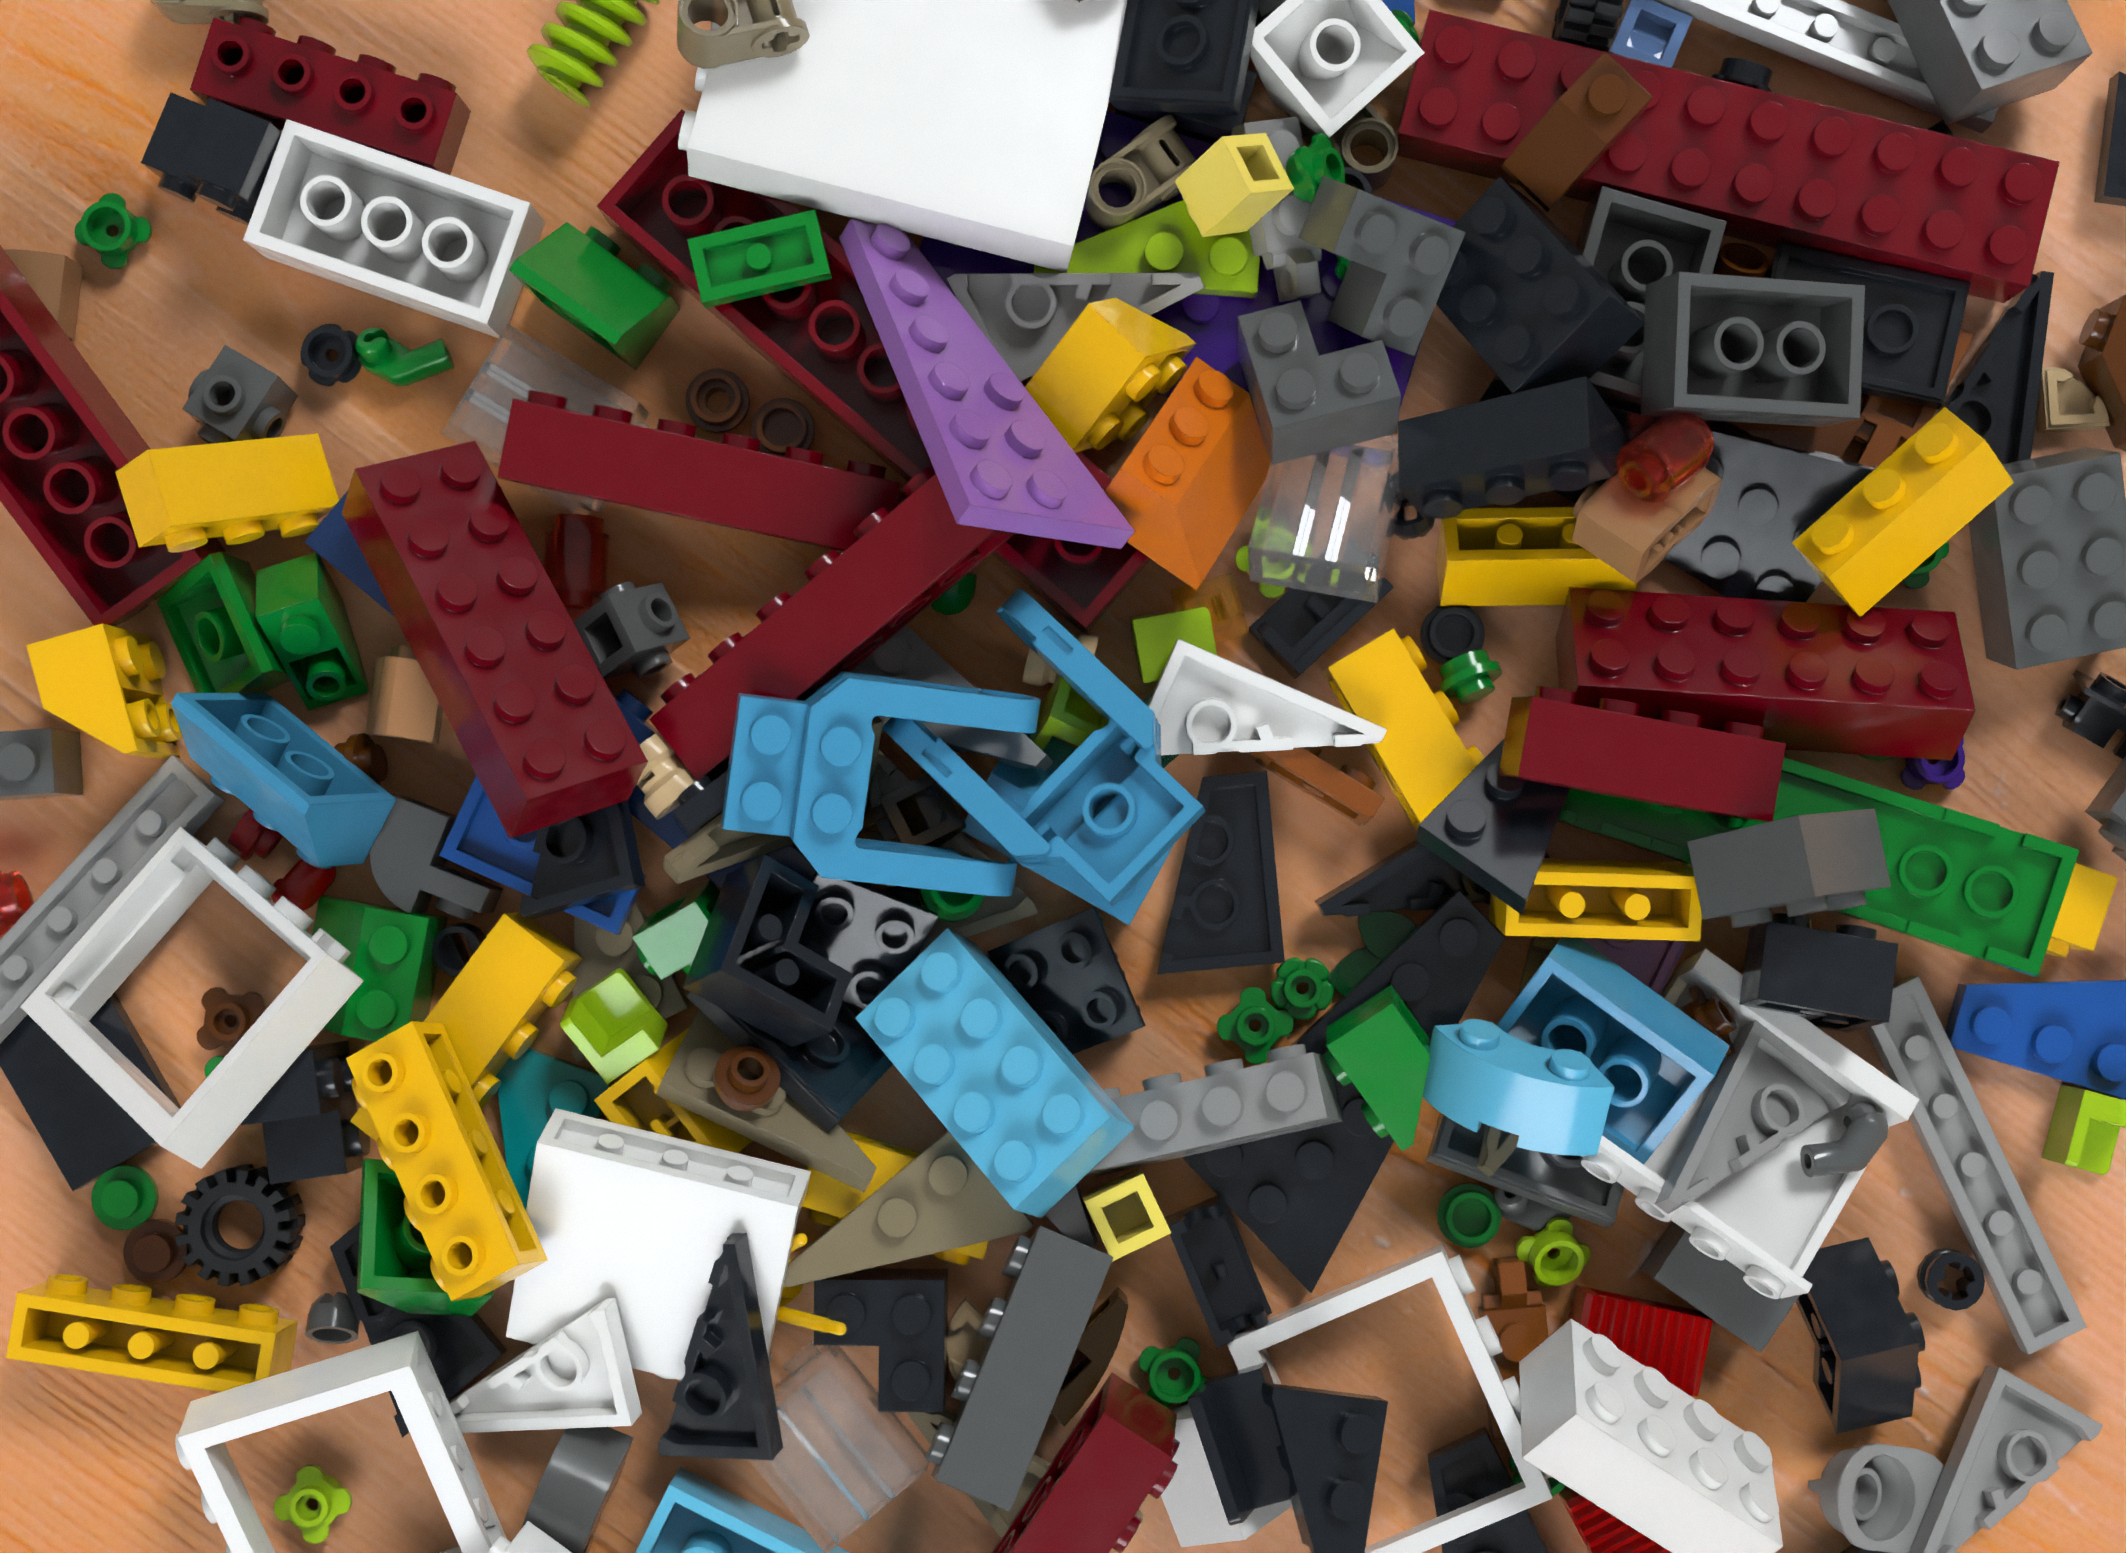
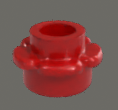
[227,808,283,861]

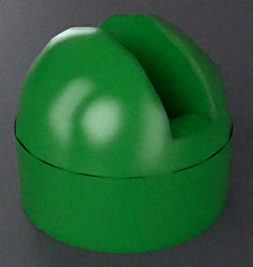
[931,573,977,615]

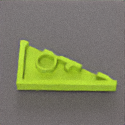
[1034,200,1260,298]

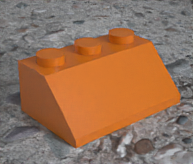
[1105,357,1273,590]

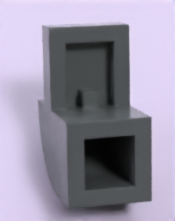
[370,794,503,920]
[521,1427,633,1553]

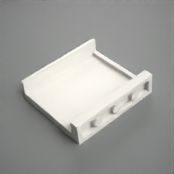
[1581,948,1920,1299]
[506,1108,811,1380]

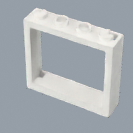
[20,827,364,1169]
[1227,1244,1553,1553]
[175,1331,507,1553]

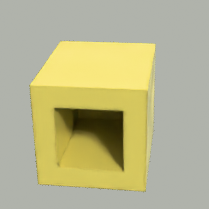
[1175,133,1294,237]
[1081,1167,1171,1262]

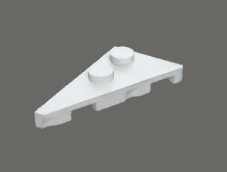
[1147,638,1387,755]
[448,1298,642,1433]

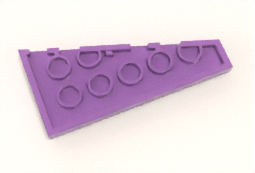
[839,219,1135,549]

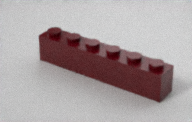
[497,390,900,552]

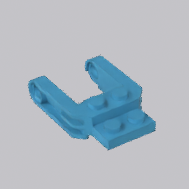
[881,588,1206,907]
[721,671,1041,896]

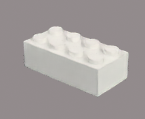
[243,119,545,340]
[1519,1319,1783,1553]

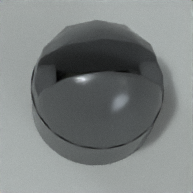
[305,1292,360,1344]

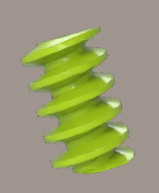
[526,0,660,107]

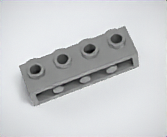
[1087,1044,1343,1176]

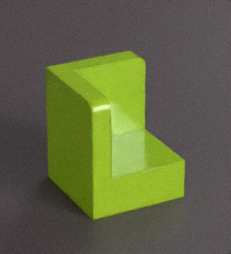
[1129,606,1217,683]
[1029,676,1109,751]
[560,968,668,1084]
[2041,1085,2126,1175]

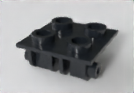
[798,871,938,1009]
[987,907,1146,1055]

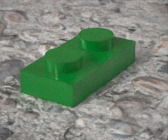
[687,209,832,308]

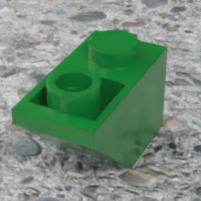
[255,552,369,711]
[1323,985,1430,1151]

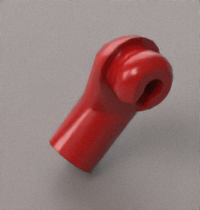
[271,859,336,911]

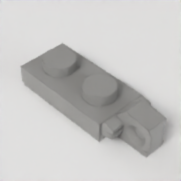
[1231,116,1322,302]

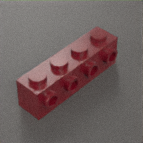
[190,17,471,175]
[1498,686,1786,822]

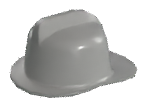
[1808,1443,1944,1553]

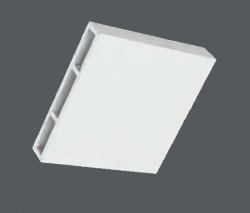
[678,0,1127,273]

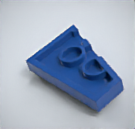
[439,775,647,935]
[1945,980,2126,1100]

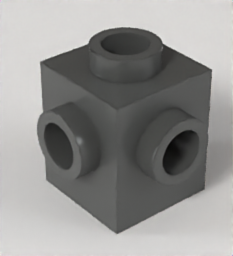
[182,345,298,444]
[573,581,690,679]

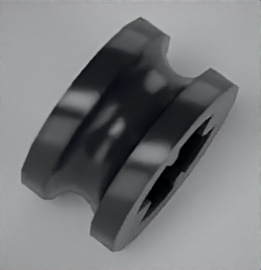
[1917,1248,1985,1311]

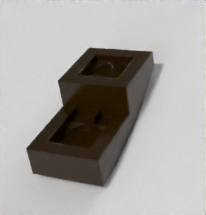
[856,773,966,886]
[1051,1287,1128,1427]

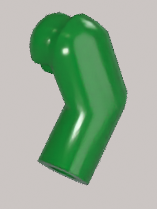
[355,327,454,386]

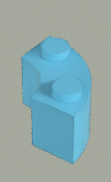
[1423,1019,1615,1156]

